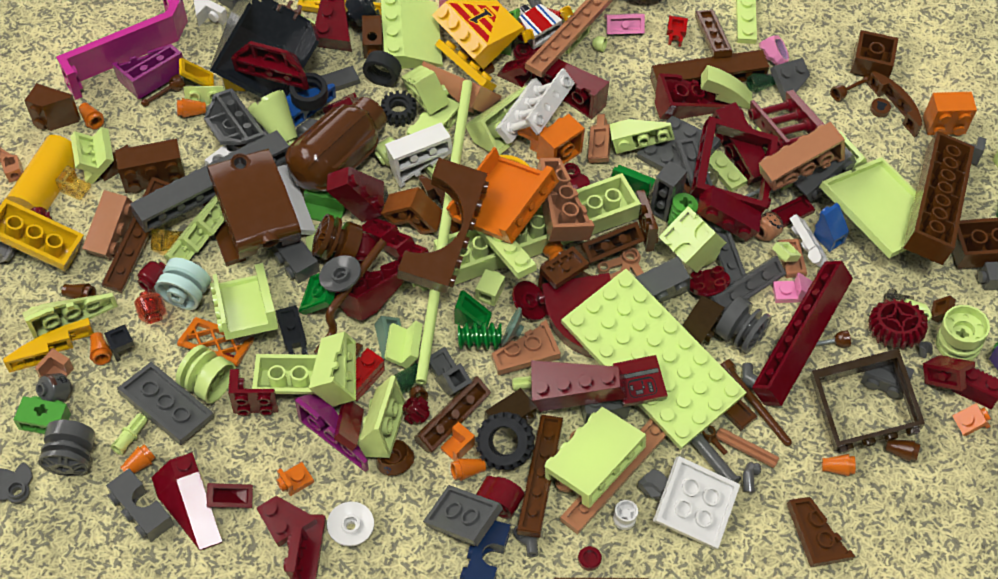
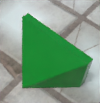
[454,290,492,329]

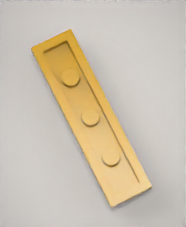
[435,39,497,91]

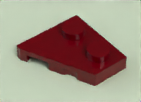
[322,92,358,114]
[256,496,318,547]

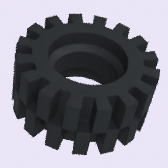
[381,90,417,127]

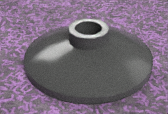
[319,255,361,292]

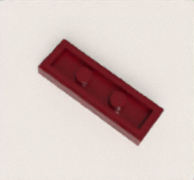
[334,401,364,451]

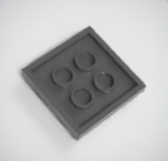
[637,116,721,183]

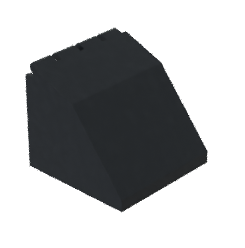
[210,0,320,98]

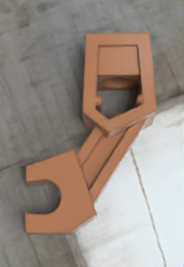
[0,146,23,183]

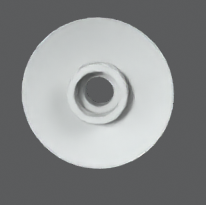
[327,502,374,546]

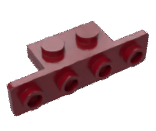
[283,514,326,579]

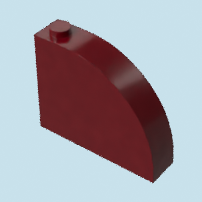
[538,273,611,359]

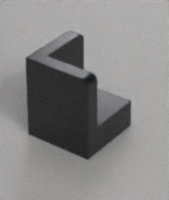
[104,324,134,362]

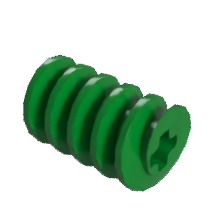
[458,322,502,350]

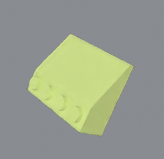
[381,0,443,70]

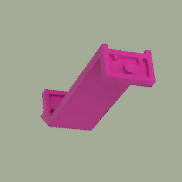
[56,0,188,100]

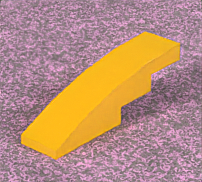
[3,318,94,373]

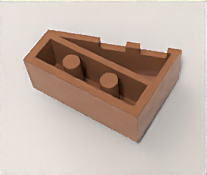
[82,190,133,260]

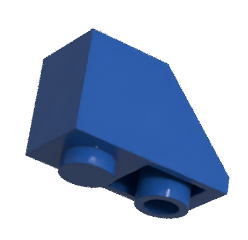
[814,203,849,252]

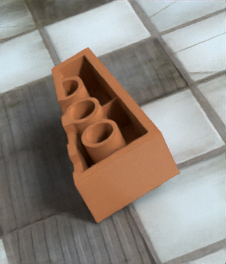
[759,121,845,191]

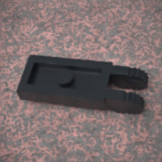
[275,305,309,355]

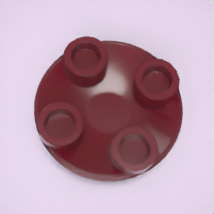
[690,266,731,296]

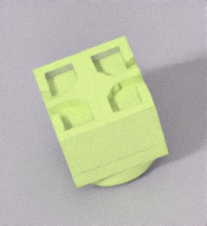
[659,206,727,273]

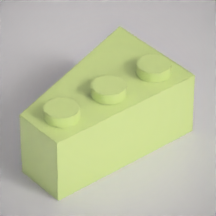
[309,331,356,407]

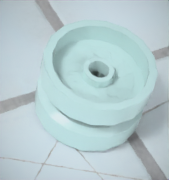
[154,258,211,310]

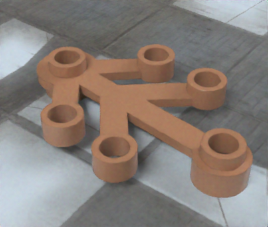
[597,247,644,280]

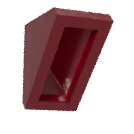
[206,483,253,508]

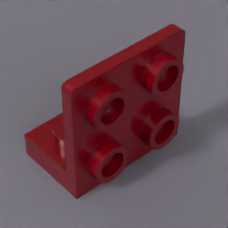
[228,369,279,416]

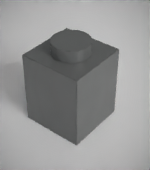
[978,262,998,291]

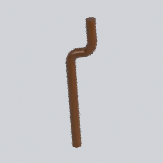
[314,239,387,355]

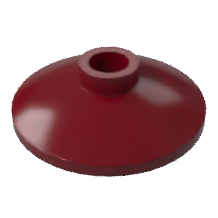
[512,281,546,321]

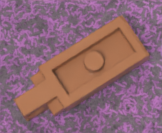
[588,114,611,163]

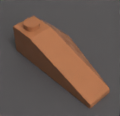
[422,61,502,113]

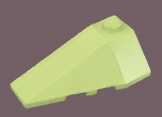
[466,85,527,155]

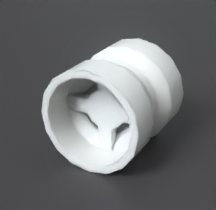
[613,500,638,530]

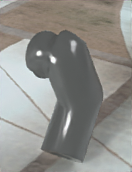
[742,362,758,390]
[743,462,761,492]

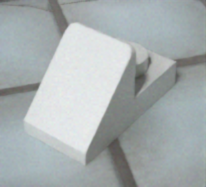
[194,0,228,27]

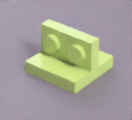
[71,127,114,184]

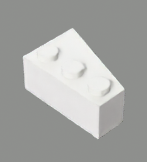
[385,123,452,188]

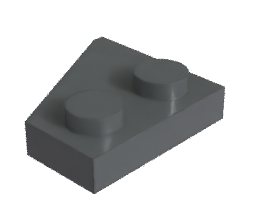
[770,58,810,102]

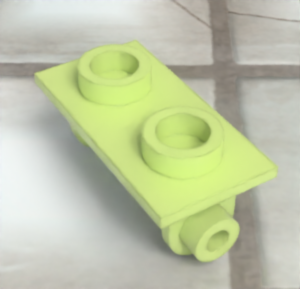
[184,85,226,104]

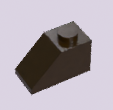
[484,388,537,425]

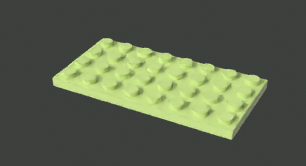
[561,269,747,450]

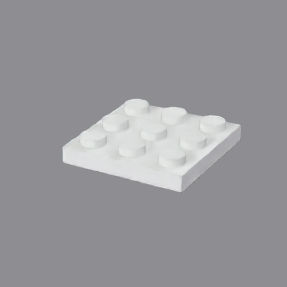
[653,456,740,549]

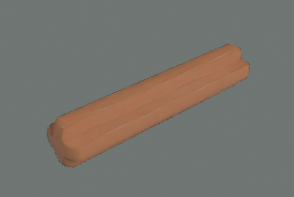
[715,428,779,468]

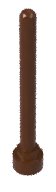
[720,359,792,446]

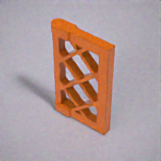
[177,317,254,367]

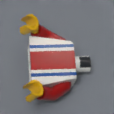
[518,4,574,50]

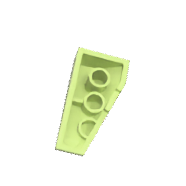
[22,293,118,339]

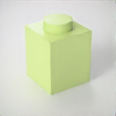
[475,269,505,307]

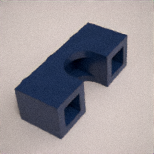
[460,520,511,579]

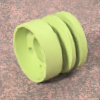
[936,305,990,361]
[176,345,236,404]

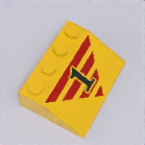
[432,0,525,70]

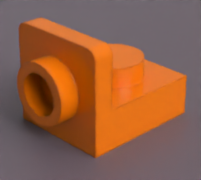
[276,462,314,496]

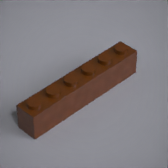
[650,50,769,94]

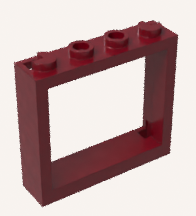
[690,116,780,214]

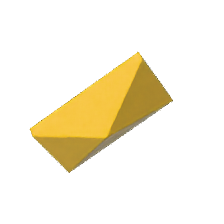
[179,58,214,86]

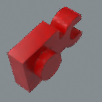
[667,16,688,47]

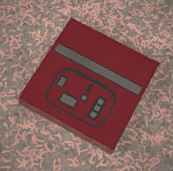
[612,355,668,407]

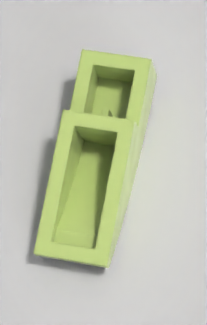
[701,65,752,109]

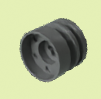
[715,296,772,354]
[38,420,95,476]

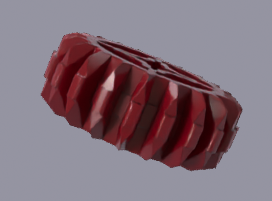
[868,298,928,351]

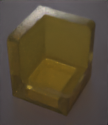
[55,166,91,200]
[151,229,183,251]

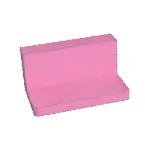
[604,13,645,34]

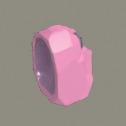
[759,35,789,65]

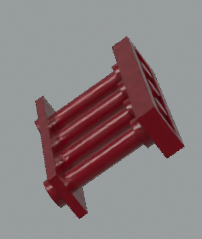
[748,90,825,150]

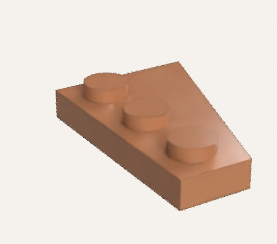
[492,320,561,375]

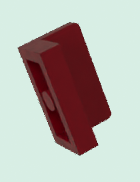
[923,355,975,391]

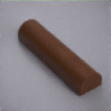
[414,376,491,453]

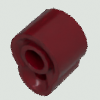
[476,476,524,519]

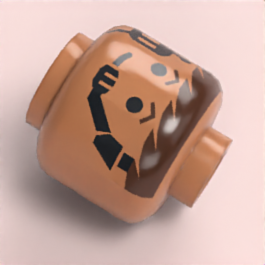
[755,211,784,242]

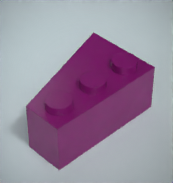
[112,44,183,99]

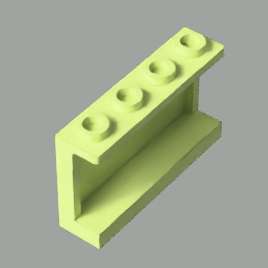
[210,263,278,340]
[545,407,646,508]

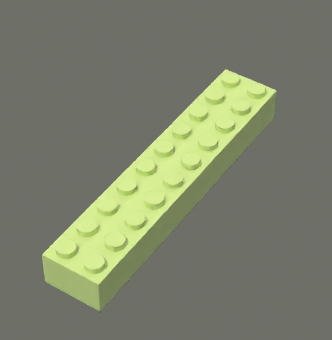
[434,173,641,285]

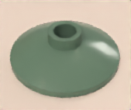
[500,307,524,347]

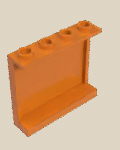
[446,147,559,244]

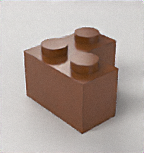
[381,187,442,235]

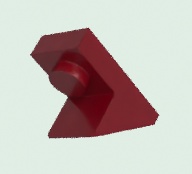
[497,55,532,87]

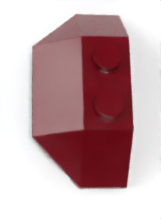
[231,41,309,90]

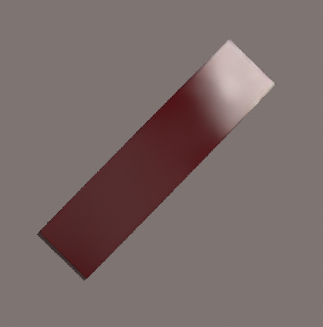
[362,218,429,260]

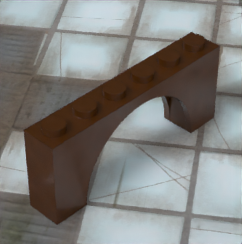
[397,158,489,294]

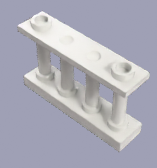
[495,68,575,144]

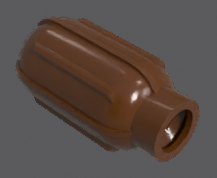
[285,97,387,192]

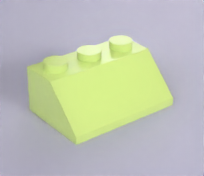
[252,354,317,394]
[358,376,405,458]

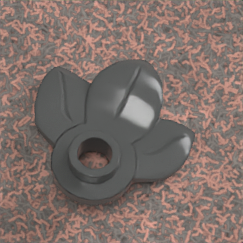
[0,462,32,504]

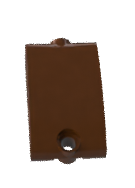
[207,148,301,260]

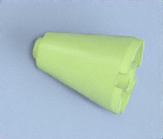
[248,90,298,146]

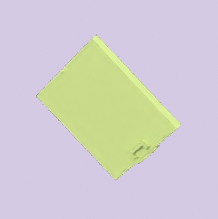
[819,157,916,258]

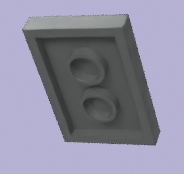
[423,485,503,546]

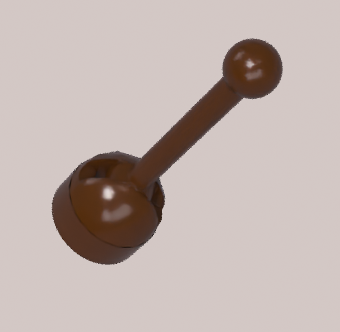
[141,74,186,107]
[830,76,869,102]

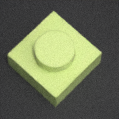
[772,242,802,262]

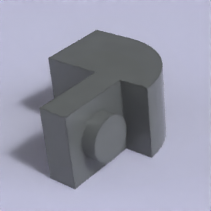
[429,346,472,395]

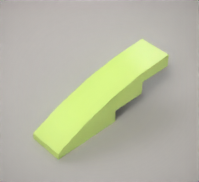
[164,195,225,261]

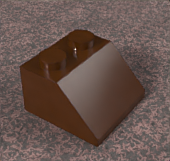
[24,83,81,131]

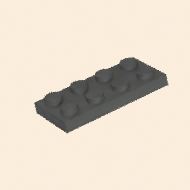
[117,362,214,445]

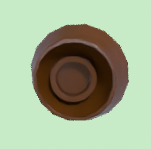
[376,440,415,475]

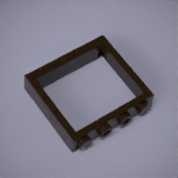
[810,348,925,453]

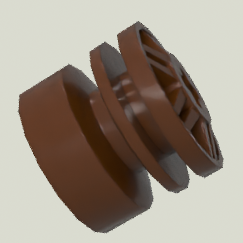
[312,214,363,260]

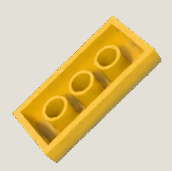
[6,135,75,211]
[0,198,84,271]

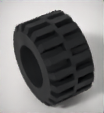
[475,412,536,470]

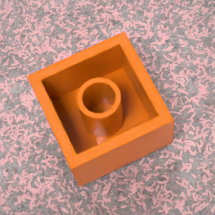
[923,92,977,136]
[536,114,585,165]

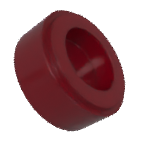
[578,546,602,571]

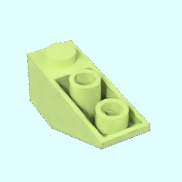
[609,119,675,154]

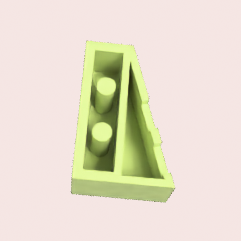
[401,65,450,115]

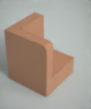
[35,348,74,378]

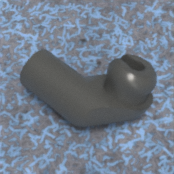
[513,525,539,558]

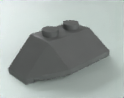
[204,88,265,147]

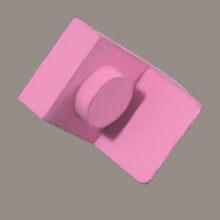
[772,273,813,303]

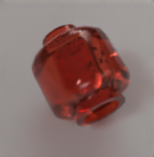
[134,290,166,324]

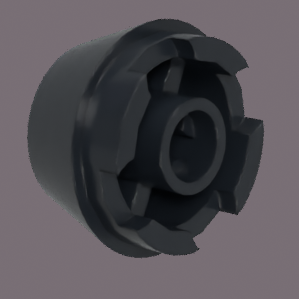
[345,0,381,26]

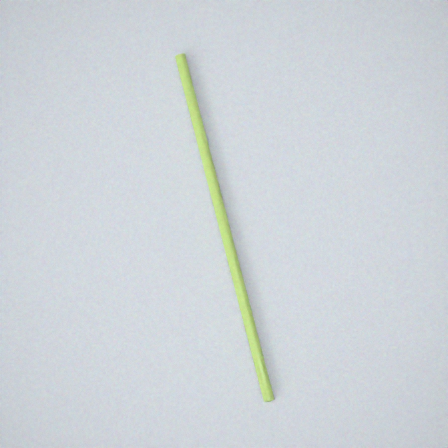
[415,80,473,385]

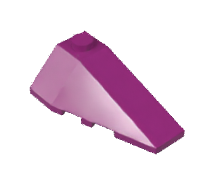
[295,394,369,473]

